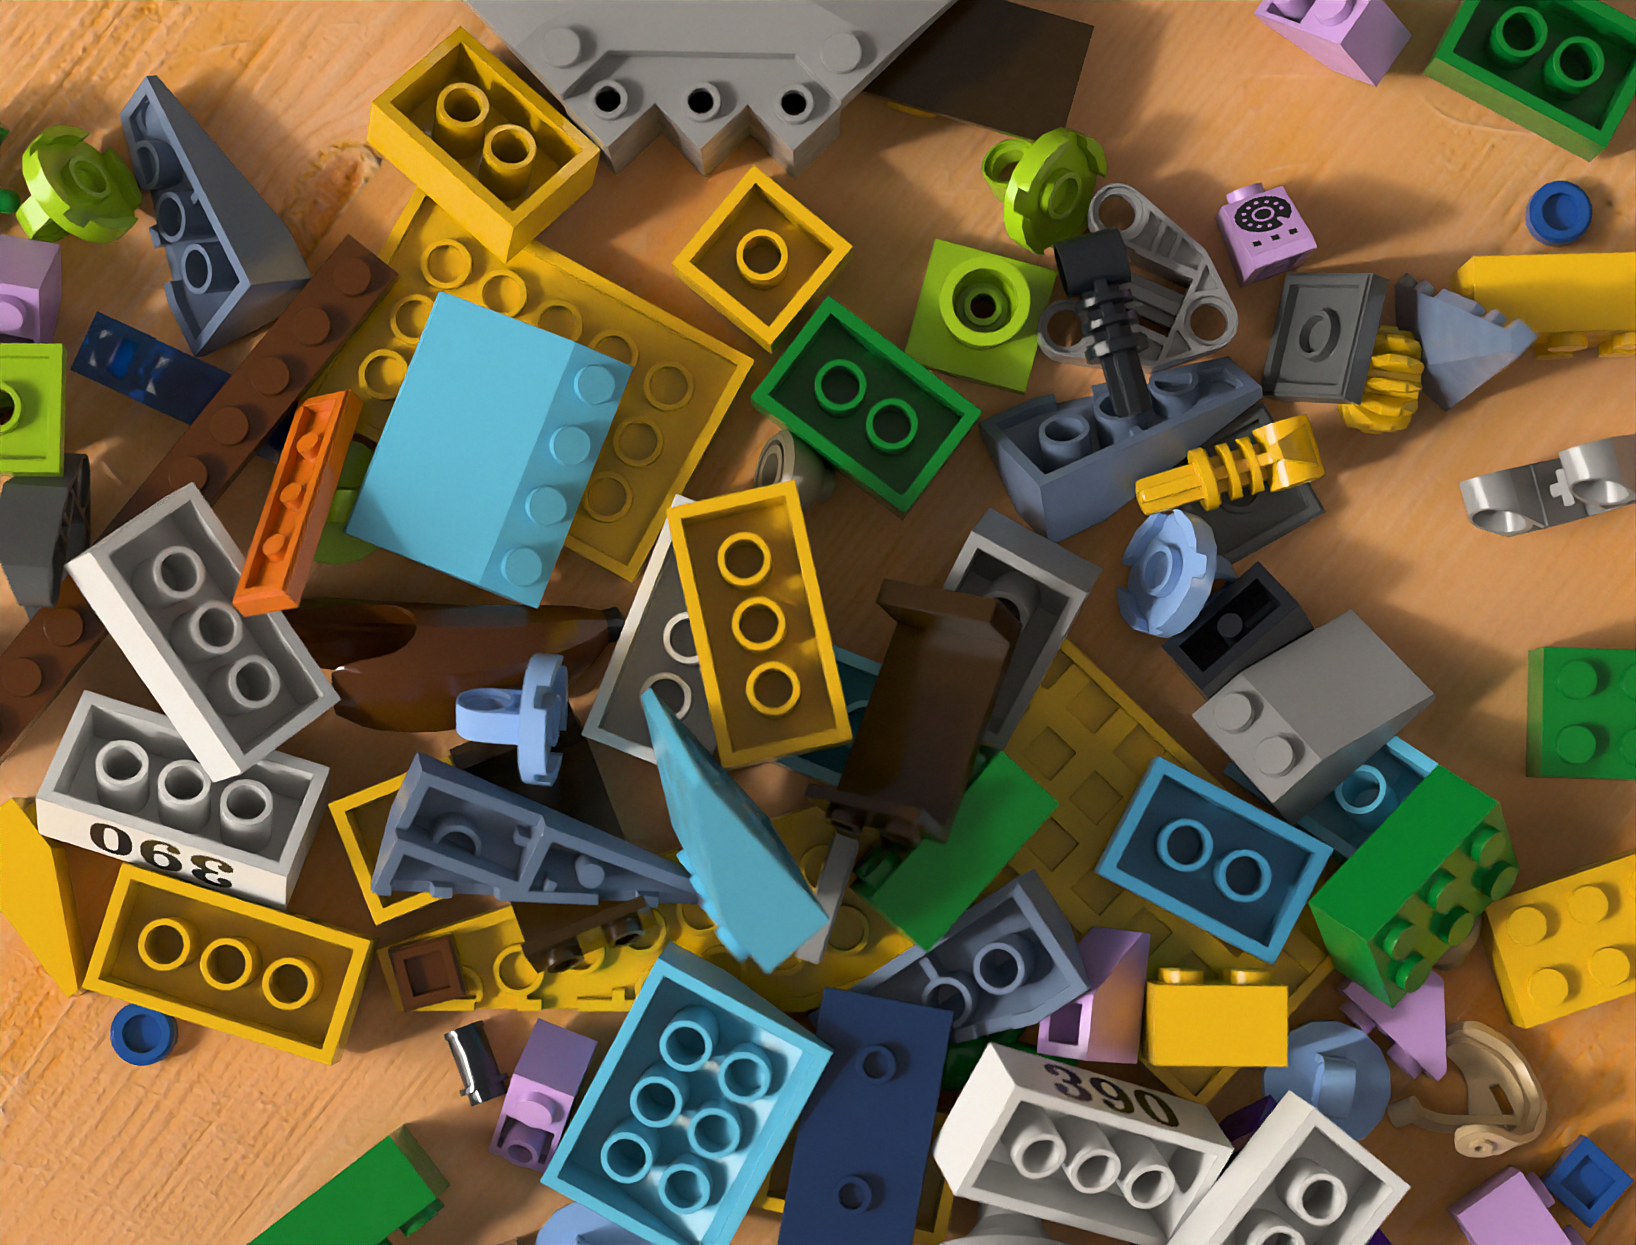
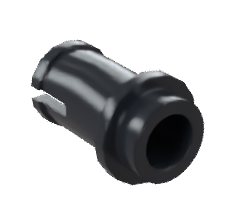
[444,1020,509,1107]

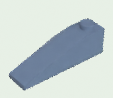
[119,75,312,357]
[978,356,1263,543]
[808,869,1091,1044]

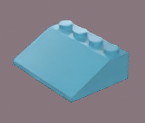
[343,291,634,609]
[641,687,831,974]
[540,941,834,1245]

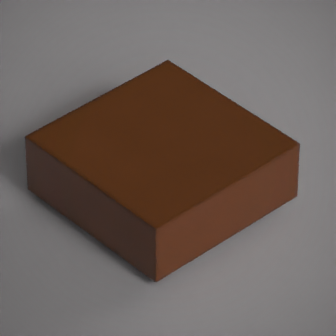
[388,930,469,1012]

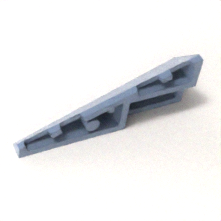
[1395,273,1538,412]
[370,751,705,910]

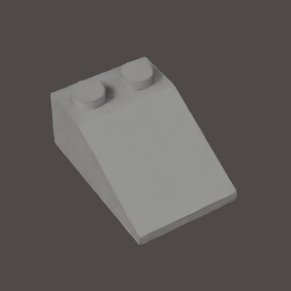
[942,507,1102,751]
[1191,609,1437,826]

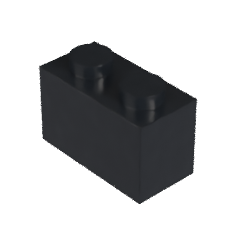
[1161,561,1315,701]

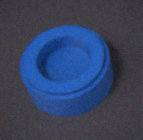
[1525,181,1592,247]
[110,1003,178,1066]

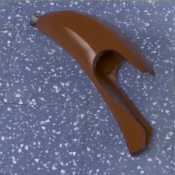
[281,596,625,733]

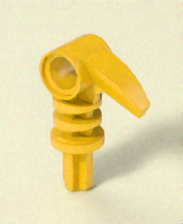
[1135,414,1326,515]

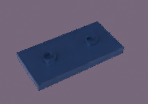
[777,986,955,1245]

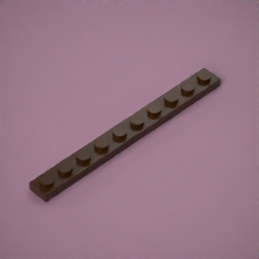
[0,234,400,766]

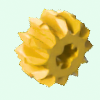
[1337,324,1425,434]

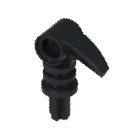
[1053,226,1152,418]

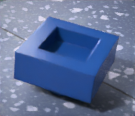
[1540,1134,1634,1228]

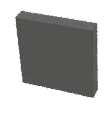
[1260,273,1389,405]
[1171,402,1326,565]

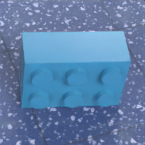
[1092,756,1334,965]

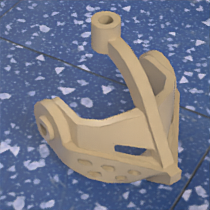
[1387,1021,1548,1158]

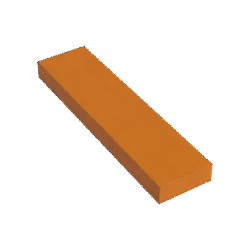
[232,389,363,617]

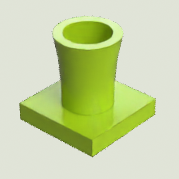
[905,238,1058,396]
[0,343,67,477]

